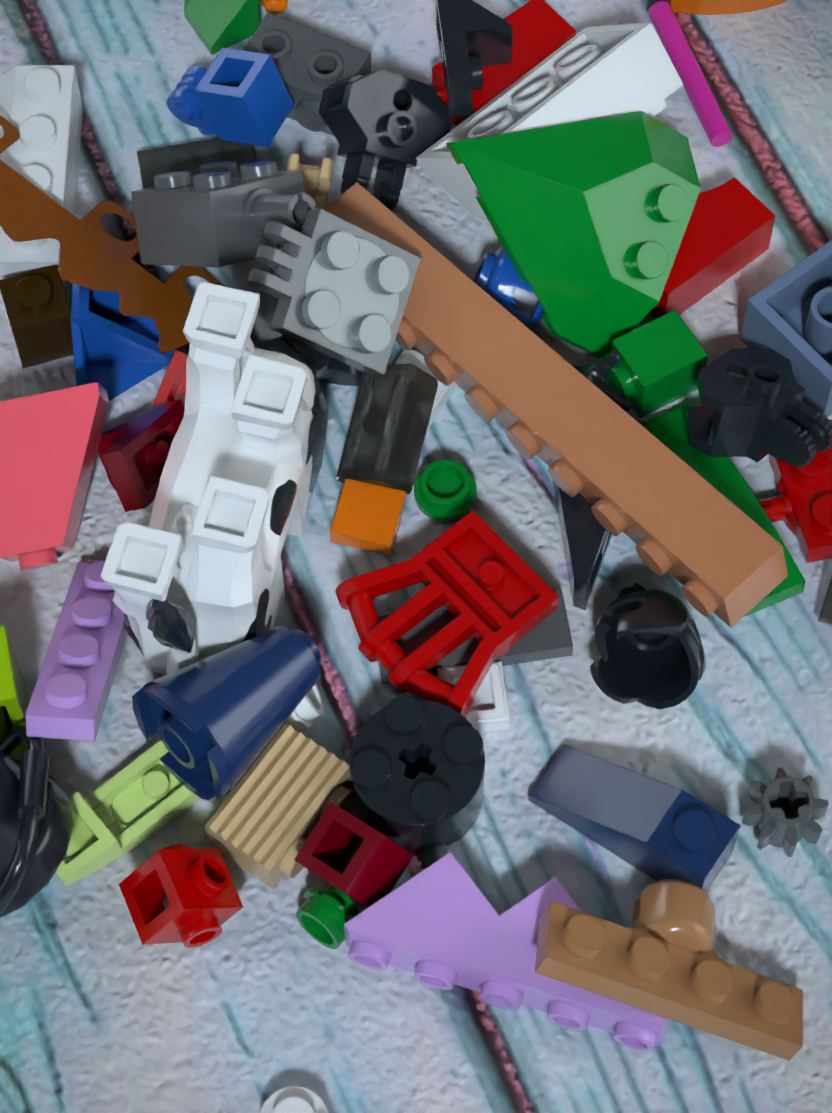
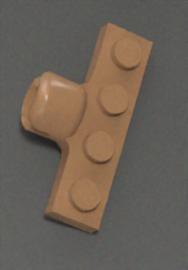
[535,879,803,1061]

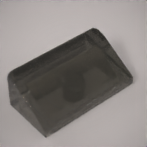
[336,364,438,494]

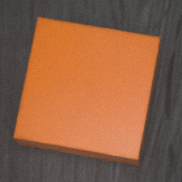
[330,478,407,556]

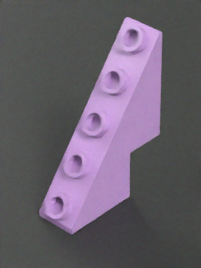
[344,852,668,1051]

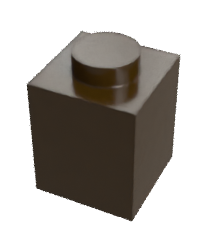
[0,265,73,369]

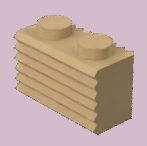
[205,724,353,889]

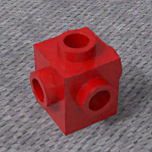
[119,843,243,948]

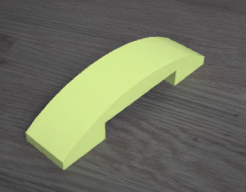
[55,740,200,887]

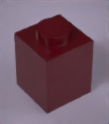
[294,802,414,907]

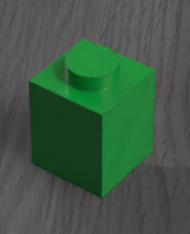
[606,310,708,418]

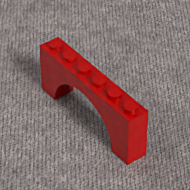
[432,0,776,319]

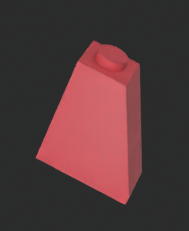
[0,382,109,570]

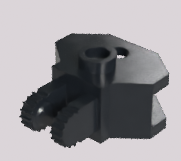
[319,69,452,211]
[685,348,832,468]

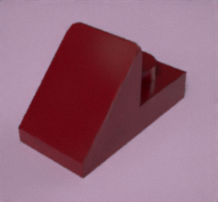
[97,399,184,512]

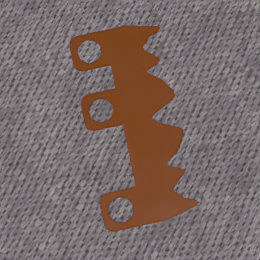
[0,115,226,353]

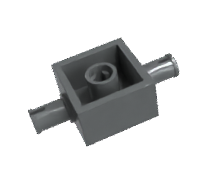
[130,161,317,267]

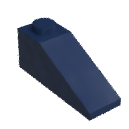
[528,745,741,893]

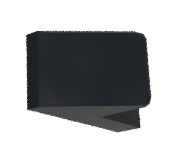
[435,0,513,117]

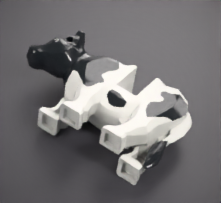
[101,243,367,675]

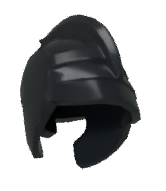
[590,582,706,710]

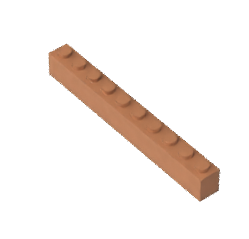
[324,182,788,628]

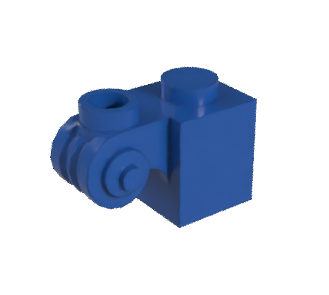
[166,48,295,147]

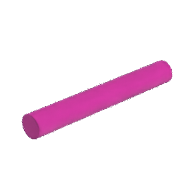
[648,1,733,147]

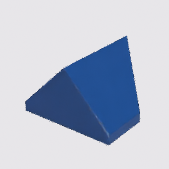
[71,283,175,401]

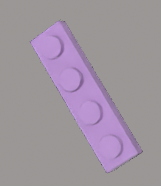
[25,561,128,742]

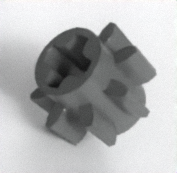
[742,767,829,857]

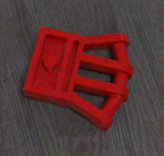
[335,510,559,717]

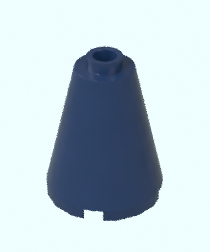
[132,626,321,801]

